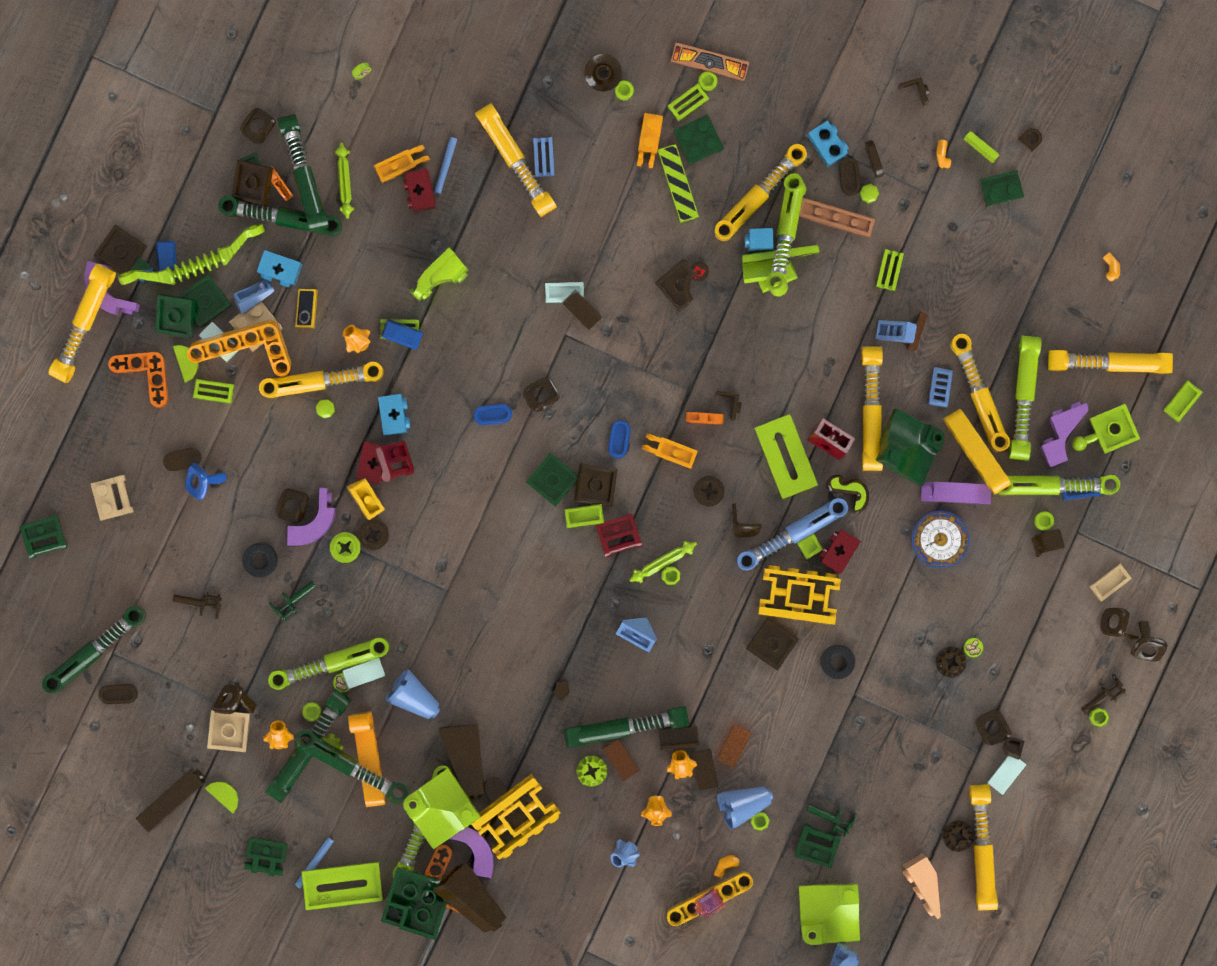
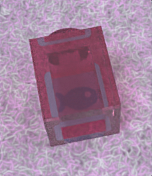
[694,888,725,919]

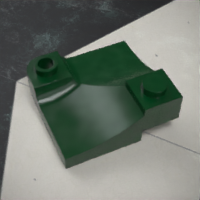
[876,409,945,486]
[381,866,447,940]

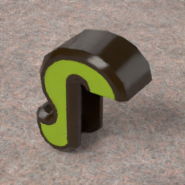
[826,474,869,514]

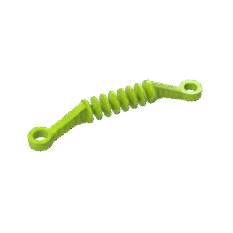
[118,223,265,285]

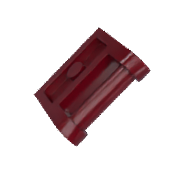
[375,440,414,482]
[596,514,642,558]

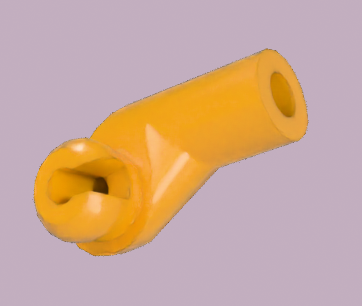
[936,140,951,169]
[1103,252,1120,281]
[713,855,740,878]

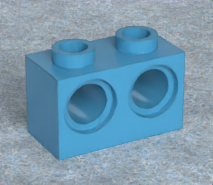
[807,121,849,168]

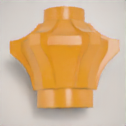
[343,325,371,353]
[263,721,294,750]
[667,750,697,779]
[641,796,672,826]

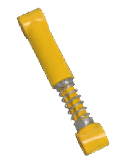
[475,103,557,217]
[714,144,807,241]
[49,263,116,383]
[950,334,1010,452]
[862,346,883,471]
[1048,350,1173,374]
[259,362,384,398]
[969,784,998,911]

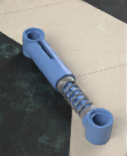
[737,498,848,571]

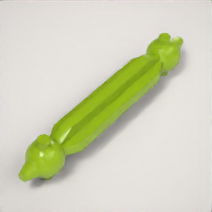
[334,143,354,219]
[629,541,697,583]

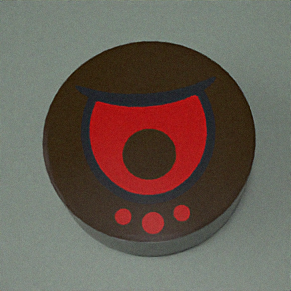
[691,262,709,281]

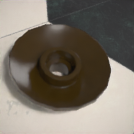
[584,54,622,92]

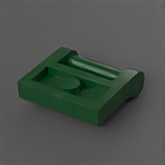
[20,515,68,559]
[794,823,841,868]

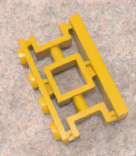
[758,565,841,625]
[471,773,561,859]

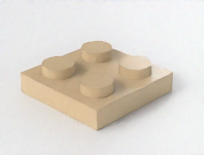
[229,301,283,352]
[207,710,251,752]

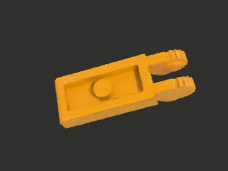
[637,113,663,168]
[374,145,430,183]
[641,433,698,469]

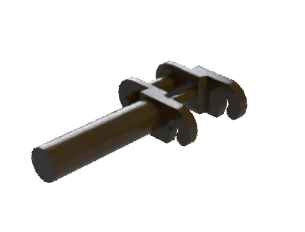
[173,592,222,619]
[1081,674,1127,715]

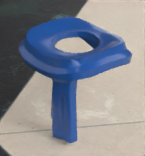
[185,463,226,500]

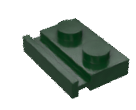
[980,170,1024,207]

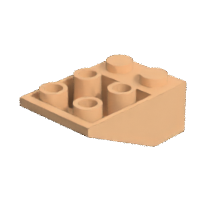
[902,853,941,919]

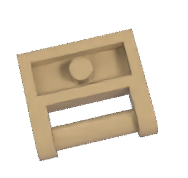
[91,475,134,521]

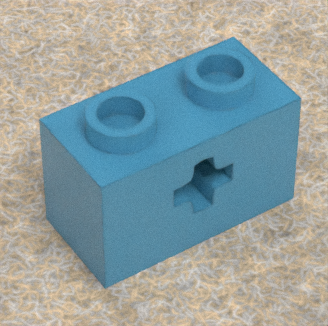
[744,228,773,253]
[257,250,303,288]
[378,394,410,436]

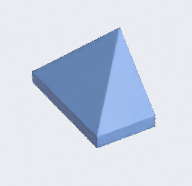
[616,617,657,653]

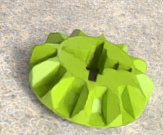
[330,532,361,563]
[576,756,607,787]

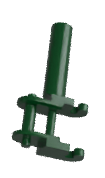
[269,581,316,621]
[807,804,857,837]

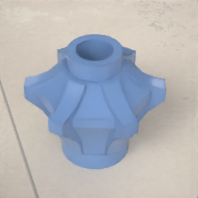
[610,839,640,868]

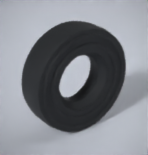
[242,543,277,578]
[821,645,855,679]

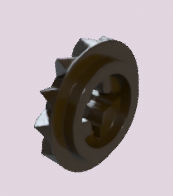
[694,476,724,507]
[358,519,389,550]
[936,647,967,678]
[943,821,974,852]

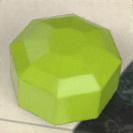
[859,184,879,204]
[316,399,335,418]
[661,566,680,585]
[1089,708,1109,727]
[750,812,770,831]

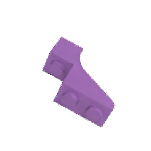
[1039,401,1088,468]

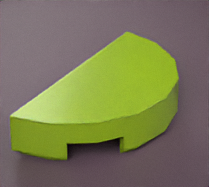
[173,345,199,383]
[205,781,239,814]

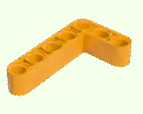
[187,319,291,376]
[348,711,386,807]

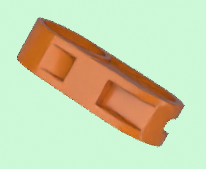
[270,166,293,201]
[685,412,724,424]

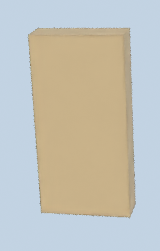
[1089,563,1132,602]

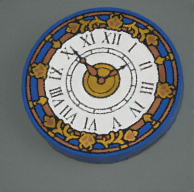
[911,511,970,568]

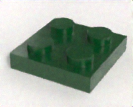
[673,114,724,166]
[178,274,232,328]
[155,294,195,338]
[526,453,578,507]

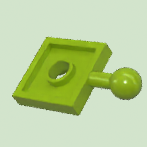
[1071,404,1140,454]

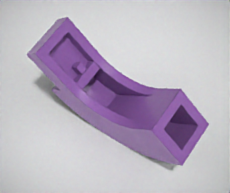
[85,261,140,316]
[921,482,991,505]
[287,488,336,546]
[449,826,494,878]

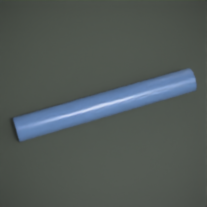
[434,137,457,194]
[295,837,334,889]

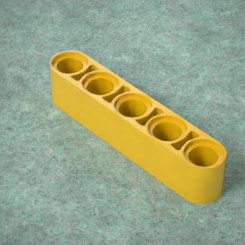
[943,408,1011,495]
[667,871,753,926]

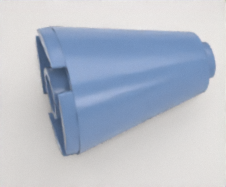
[385,669,440,719]
[717,786,773,829]

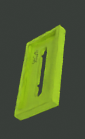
[754,414,818,499]
[302,861,383,910]

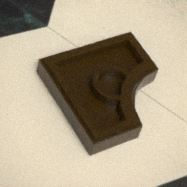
[655,258,696,312]

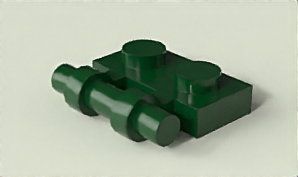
[244,837,288,877]

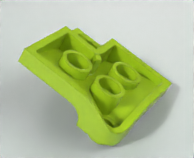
[409,248,468,301]
[403,768,481,849]
[798,883,860,945]

